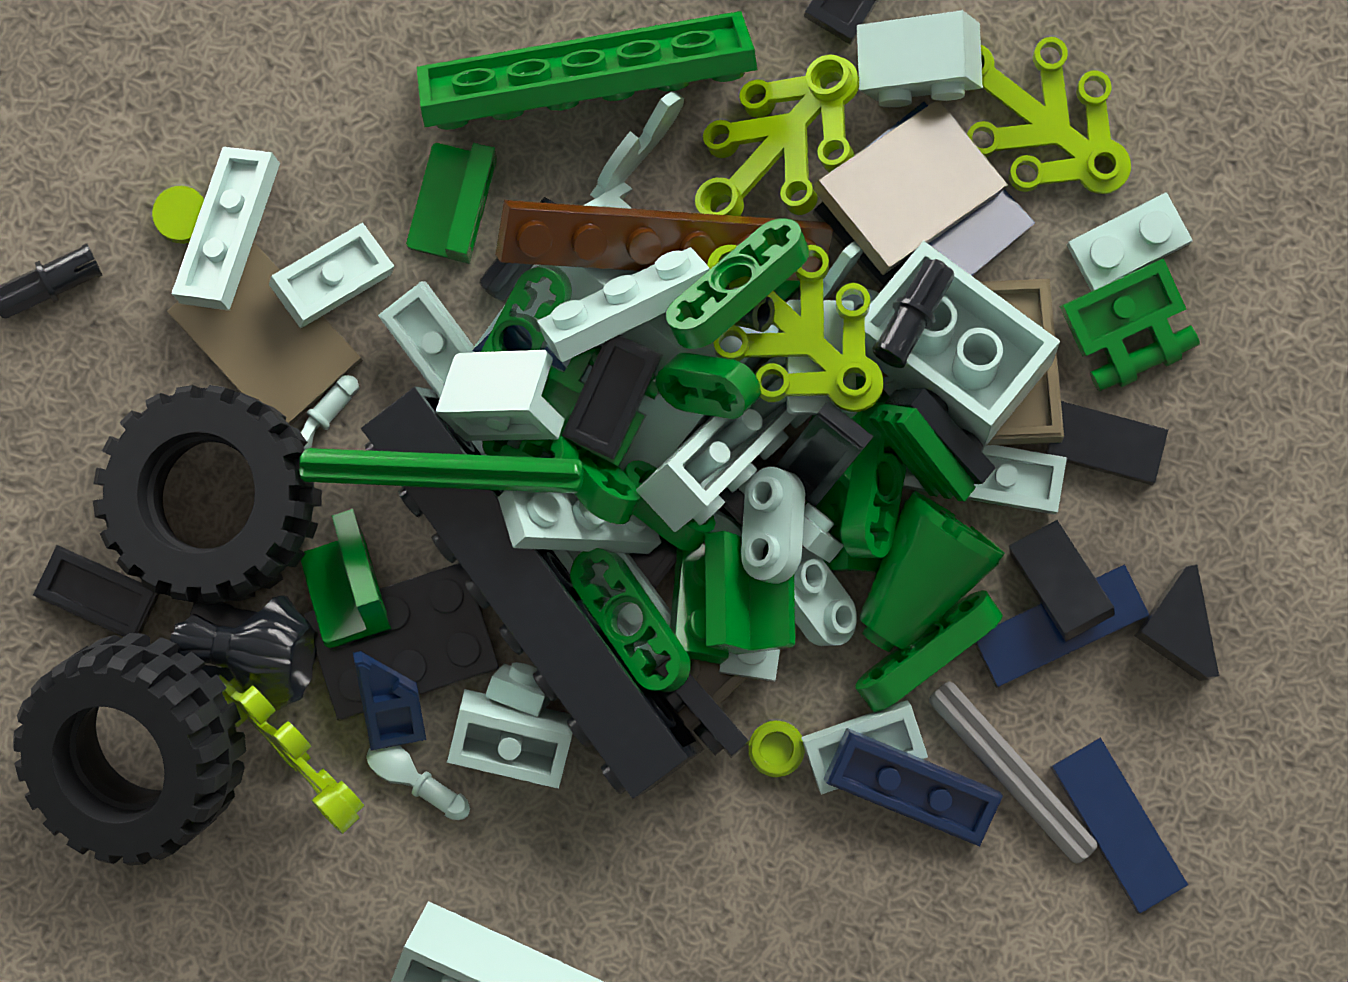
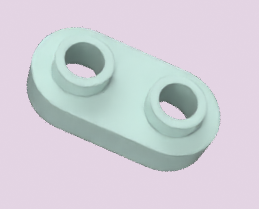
[741,467,805,584]
[794,548,857,646]

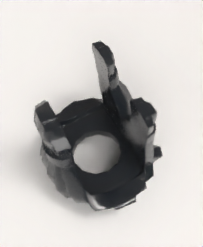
[170,595,317,713]

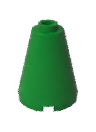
[859,491,1005,652]

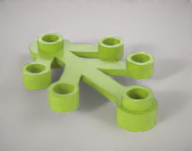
[967,37,1131,194]
[695,55,859,216]
[707,245,883,412]
[218,675,364,834]

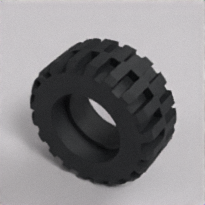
[93,385,322,604]
[13,633,246,866]

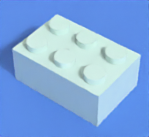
[865,241,1060,447]

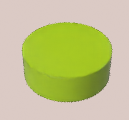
[152,186,204,244]
[748,720,805,778]

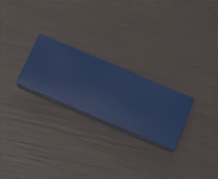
[974,564,1149,688]
[824,728,1003,847]
[1050,737,1188,914]

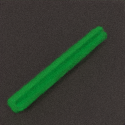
[299,448,584,493]

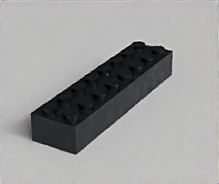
[361,386,705,799]

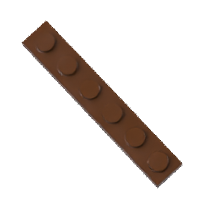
[495,200,833,281]

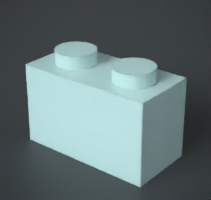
[857,10,983,107]
[447,689,572,789]

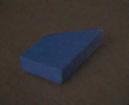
[353,651,426,751]

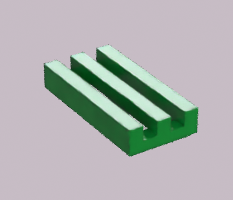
[869,404,976,502]

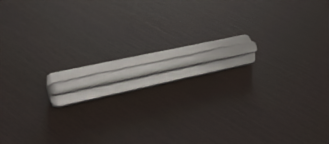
[929,681,1097,864]

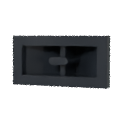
[1134,564,1219,681]

